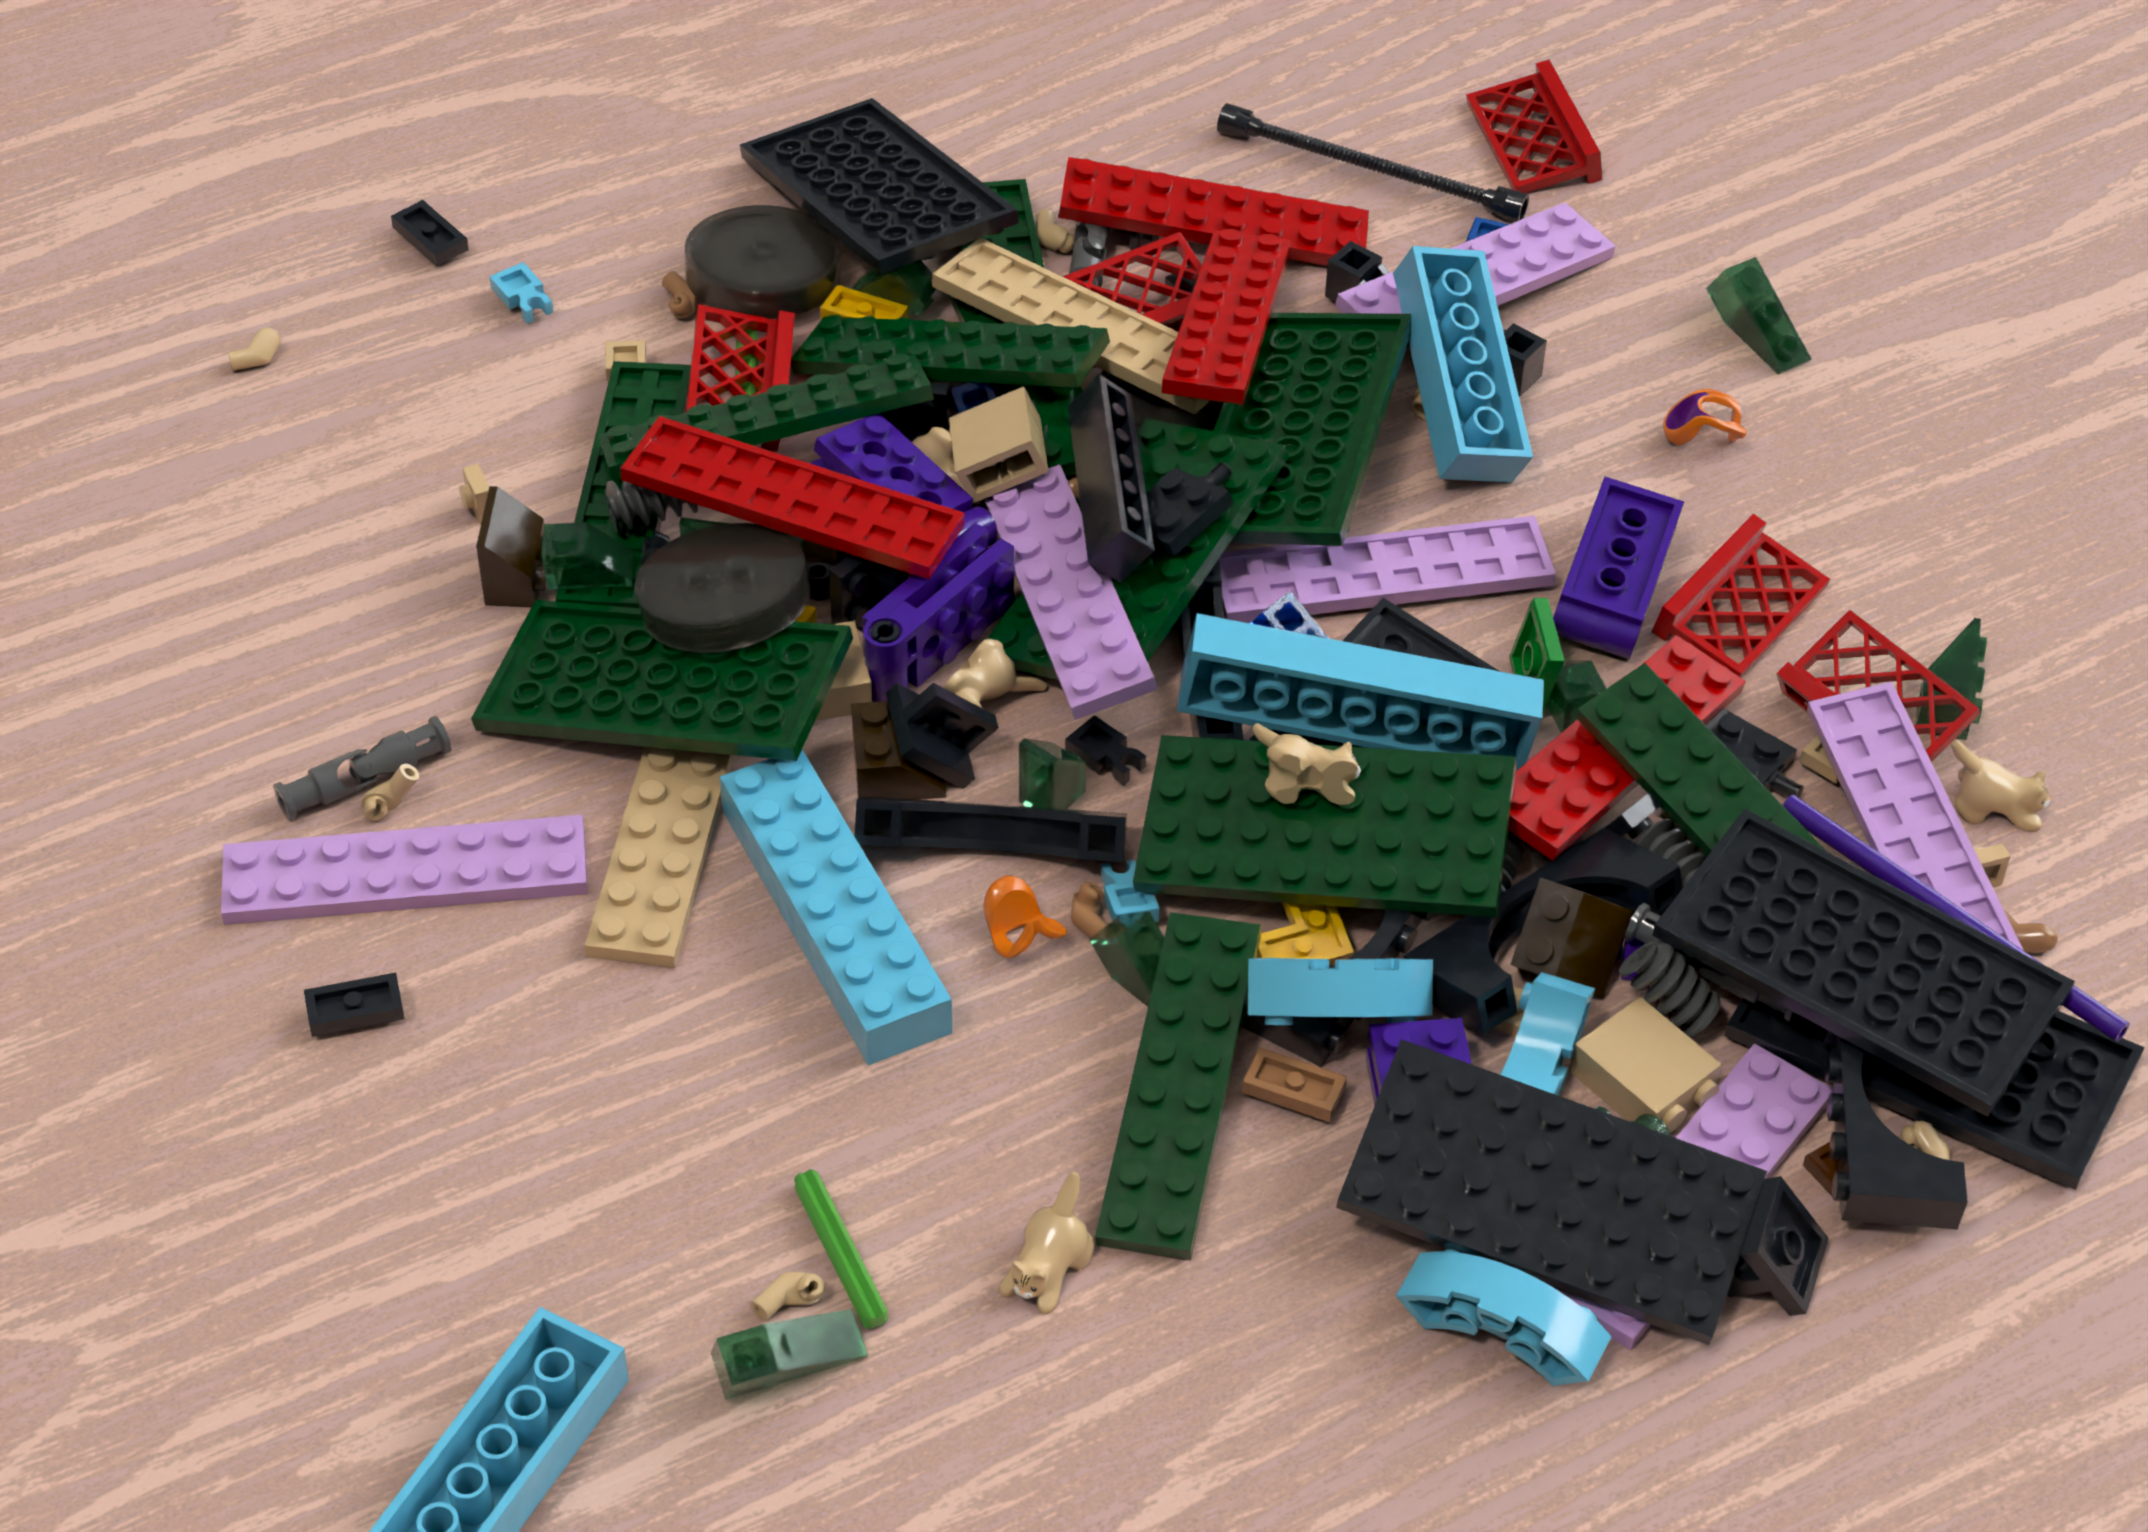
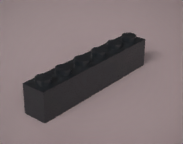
[1068,374,1155,583]

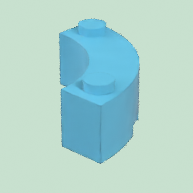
[1248,958,1433,1025]
[1501,972,1595,1096]
[1396,1249,1612,1386]

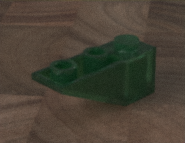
[1706,257,1812,374]
[1915,618,1987,740]
[711,1309,868,1400]

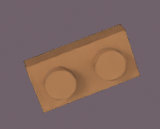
[1242,1047,1347,1122]

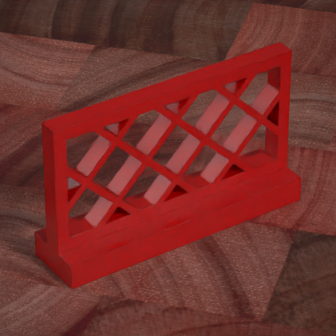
[1466,59,1602,193]
[1062,232,1202,369]
[685,304,795,451]
[1651,513,1830,678]
[1776,610,1980,762]

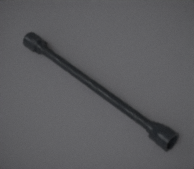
[1217,103,1529,222]

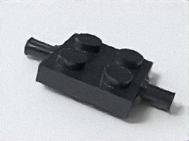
[1146,461,1234,556]
[1706,708,1804,798]

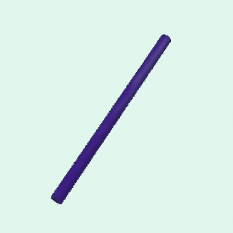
[1783,794,2130,1042]

